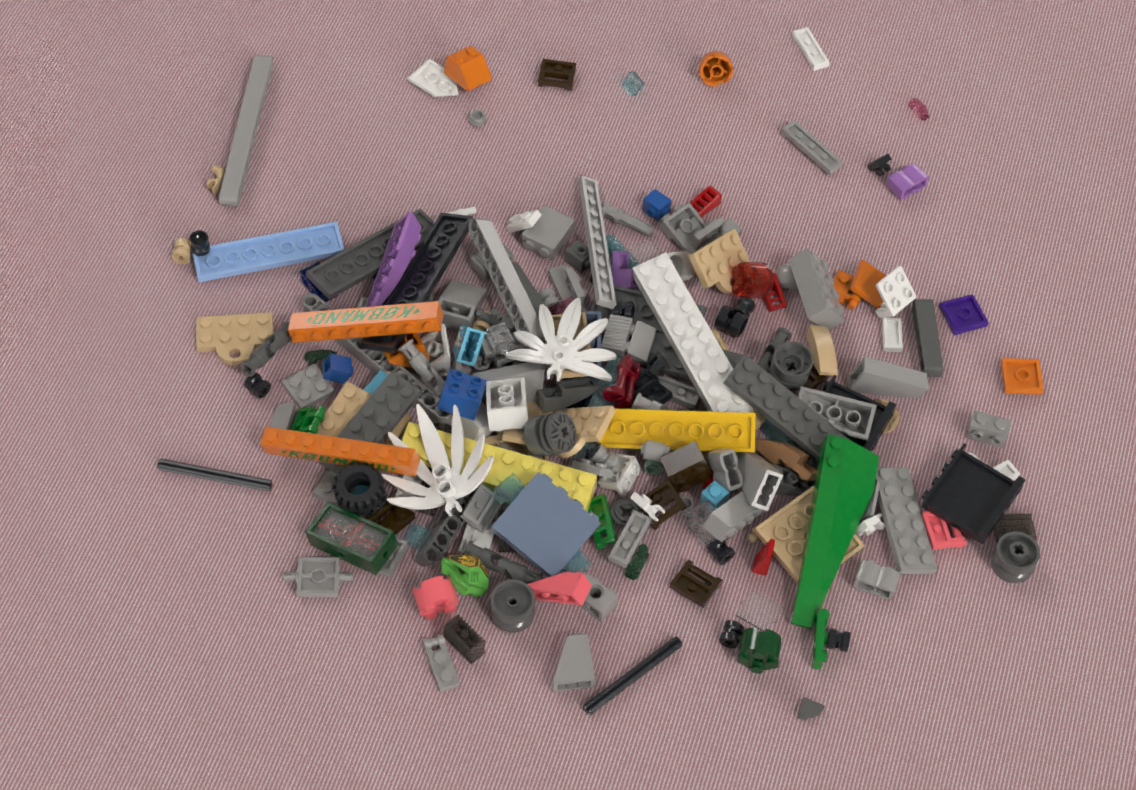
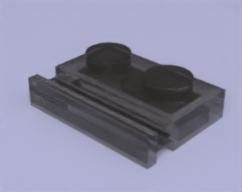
[994,513,1037,543]

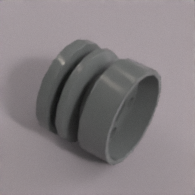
[769,341,813,392]
[524,412,577,457]

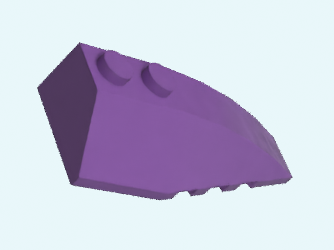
[365,211,422,307]

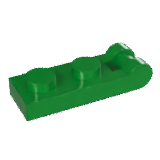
[588,493,618,550]
[812,609,830,669]

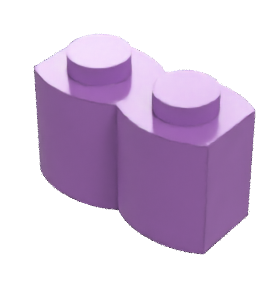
[887,163,929,200]

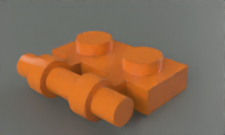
[833,270,861,310]

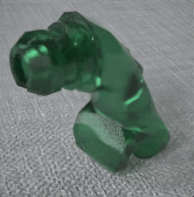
[305,349,337,366]
[625,544,649,580]

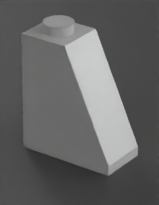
[553,633,595,692]

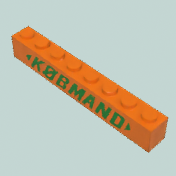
[288,301,443,343]
[260,426,421,477]

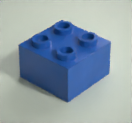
[437,368,487,421]

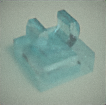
[622,71,645,96]
[405,524,431,549]

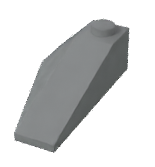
[798,386,877,441]

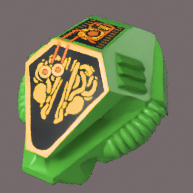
[441,555,489,597]

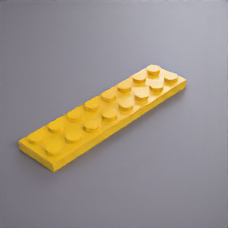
[598,408,756,453]

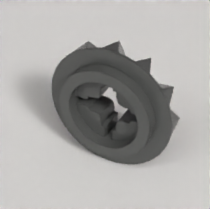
[611,498,642,528]

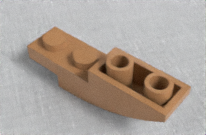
[755,439,817,481]

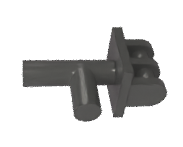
[476,309,514,336]

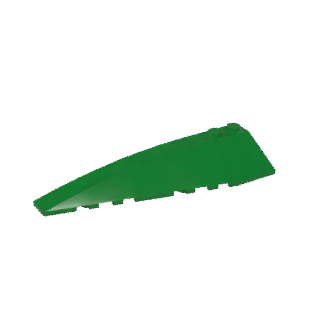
[791,434,879,629]

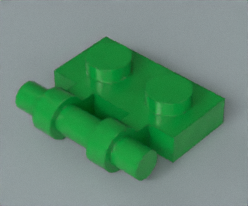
[290,406,326,434]

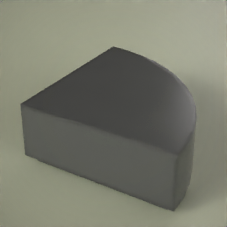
[797,698,825,720]

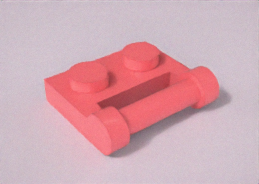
[922,512,967,550]

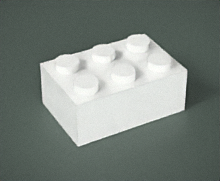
[486,377,529,432]

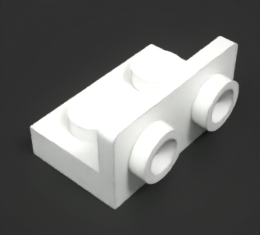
[598,453,641,498]

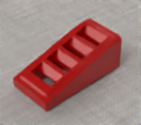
[690,185,722,217]
[756,273,787,312]
[751,539,776,576]

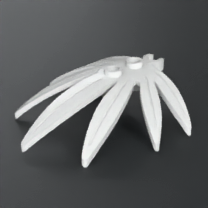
[506,298,616,382]
[382,404,494,516]

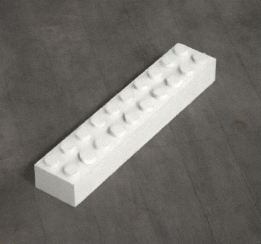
[632,253,753,412]

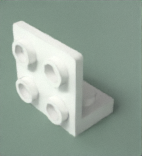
[875,266,916,318]

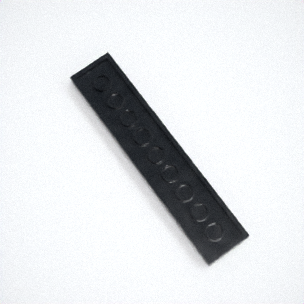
[360,213,473,353]

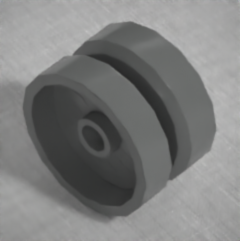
[991,531,1040,583]
[490,579,536,633]

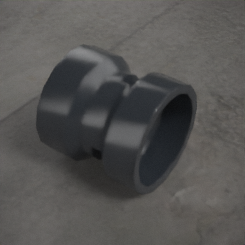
[190,230,210,256]
[733,296,756,316]
[612,302,635,319]
[244,372,271,399]
[707,539,735,565]
[719,620,744,649]
[826,628,851,652]

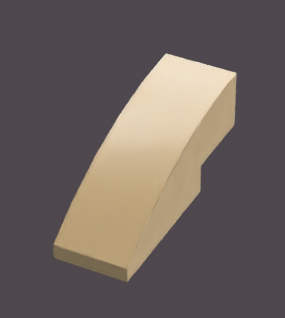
[806,325,838,376]

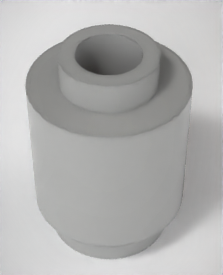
[640,439,670,463]

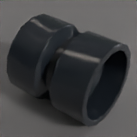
[714,305,749,338]

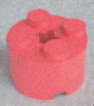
[412,576,459,620]

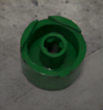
[737,627,781,674]

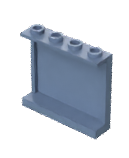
[491,472,601,577]

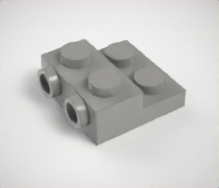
[659,203,707,251]

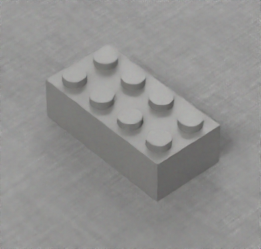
[788,248,845,330]

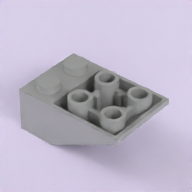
[439,280,488,331]

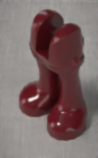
[602,355,641,409]

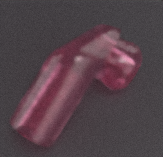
[908,98,929,121]

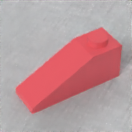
[528,572,592,606]

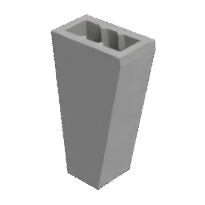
[848,357,929,399]
[473,362,545,402]
[736,452,783,511]

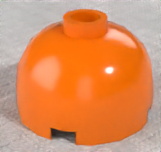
[699,51,734,87]

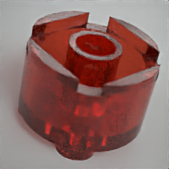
[732,262,774,299]

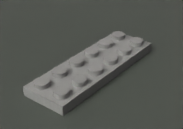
[875,468,938,574]

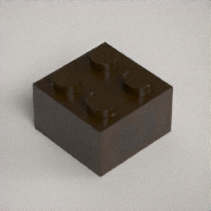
[660,441,713,493]

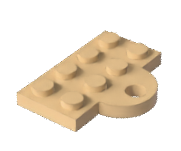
[688,229,750,294]
[196,312,273,365]
[554,406,616,458]

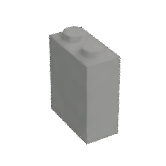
[521,205,575,260]

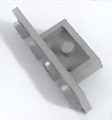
[684,217,742,254]
[549,265,587,312]

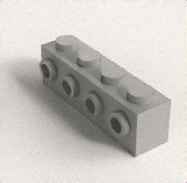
[703,491,764,542]

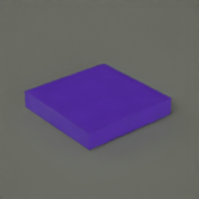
[939,294,989,336]

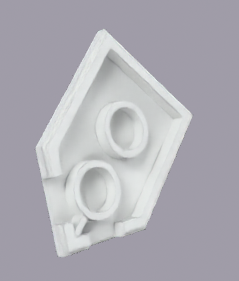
[407,59,458,97]

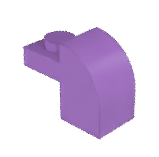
[611,251,639,289]

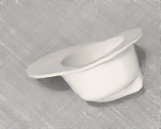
[667,251,695,281]

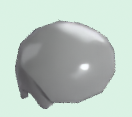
[775,263,798,291]

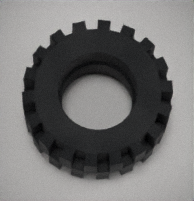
[333,462,386,517]

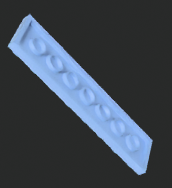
[192,222,344,282]

